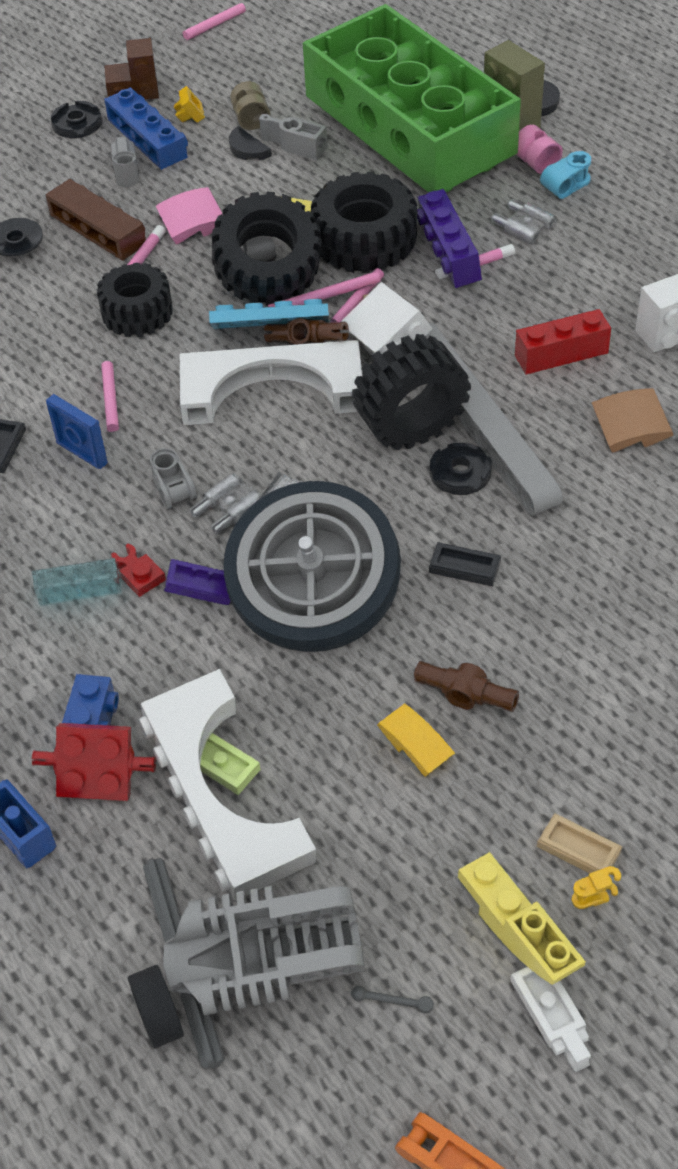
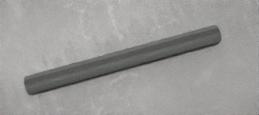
[143,858,225,1069]

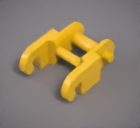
[571,866,621,909]

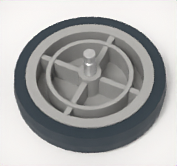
[223,481,401,652]

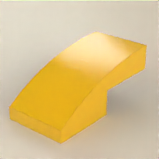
[377,703,455,777]

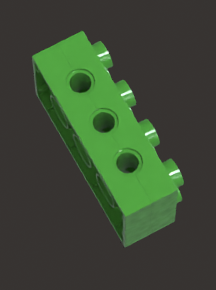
[303,4,521,193]

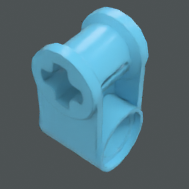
[540,151,591,199]

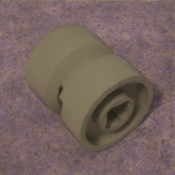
[230,81,270,130]

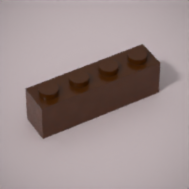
[45,179,146,261]

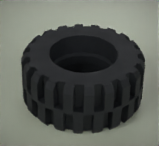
[311,172,417,273]
[212,191,322,306]

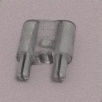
[491,199,557,246]
[190,473,262,535]

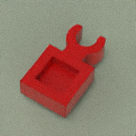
[111,543,166,597]

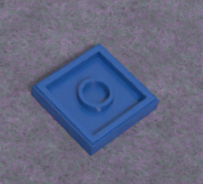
[46,394,108,469]

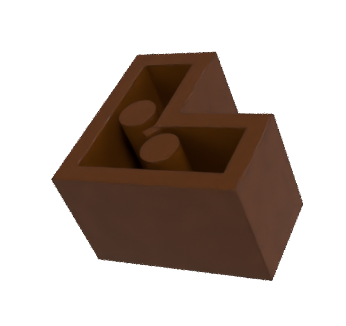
[104,38,159,100]

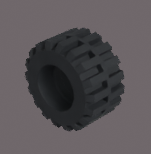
[97,263,173,337]

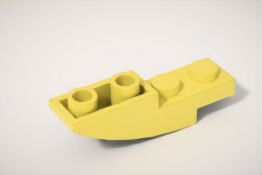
[458,852,586,985]

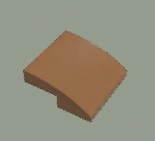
[591,388,674,453]

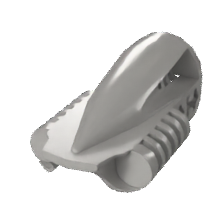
[163,886,366,1015]

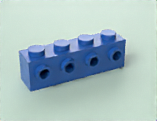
[104,87,188,170]

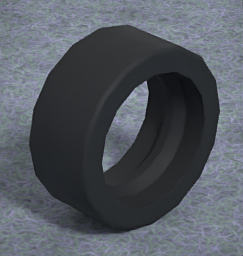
[128,965,184,1049]

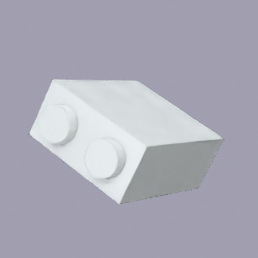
[341,282,433,356]

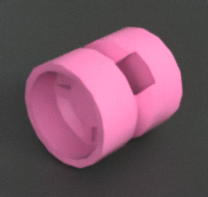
[516,125,563,174]

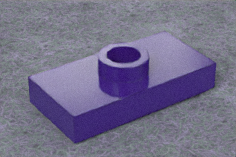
[164,559,230,605]

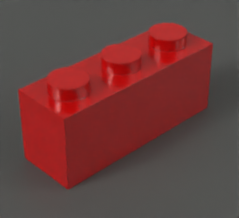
[515,309,612,375]

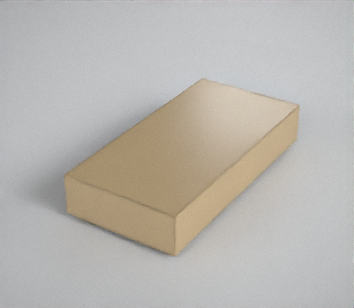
[537,813,622,873]

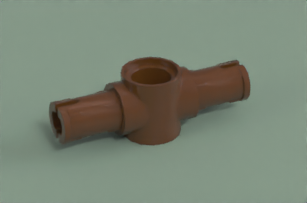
[264,318,349,345]
[414,661,519,712]

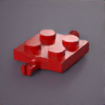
[32,723,156,801]

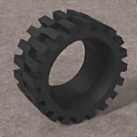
[352,334,471,450]

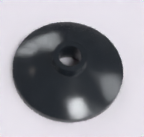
[0,218,43,256]

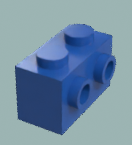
[62,674,119,726]

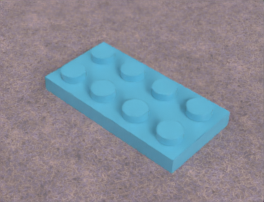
[209,299,329,329]

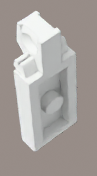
[511,967,591,1073]

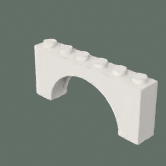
[180,340,362,425]
[138,669,316,901]

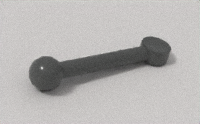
[351,986,434,1014]

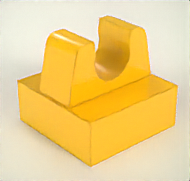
[174,86,205,122]

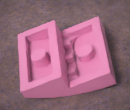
[156,187,223,244]

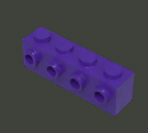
[417,189,482,288]

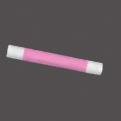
[127,225,166,265]
[435,244,515,279]

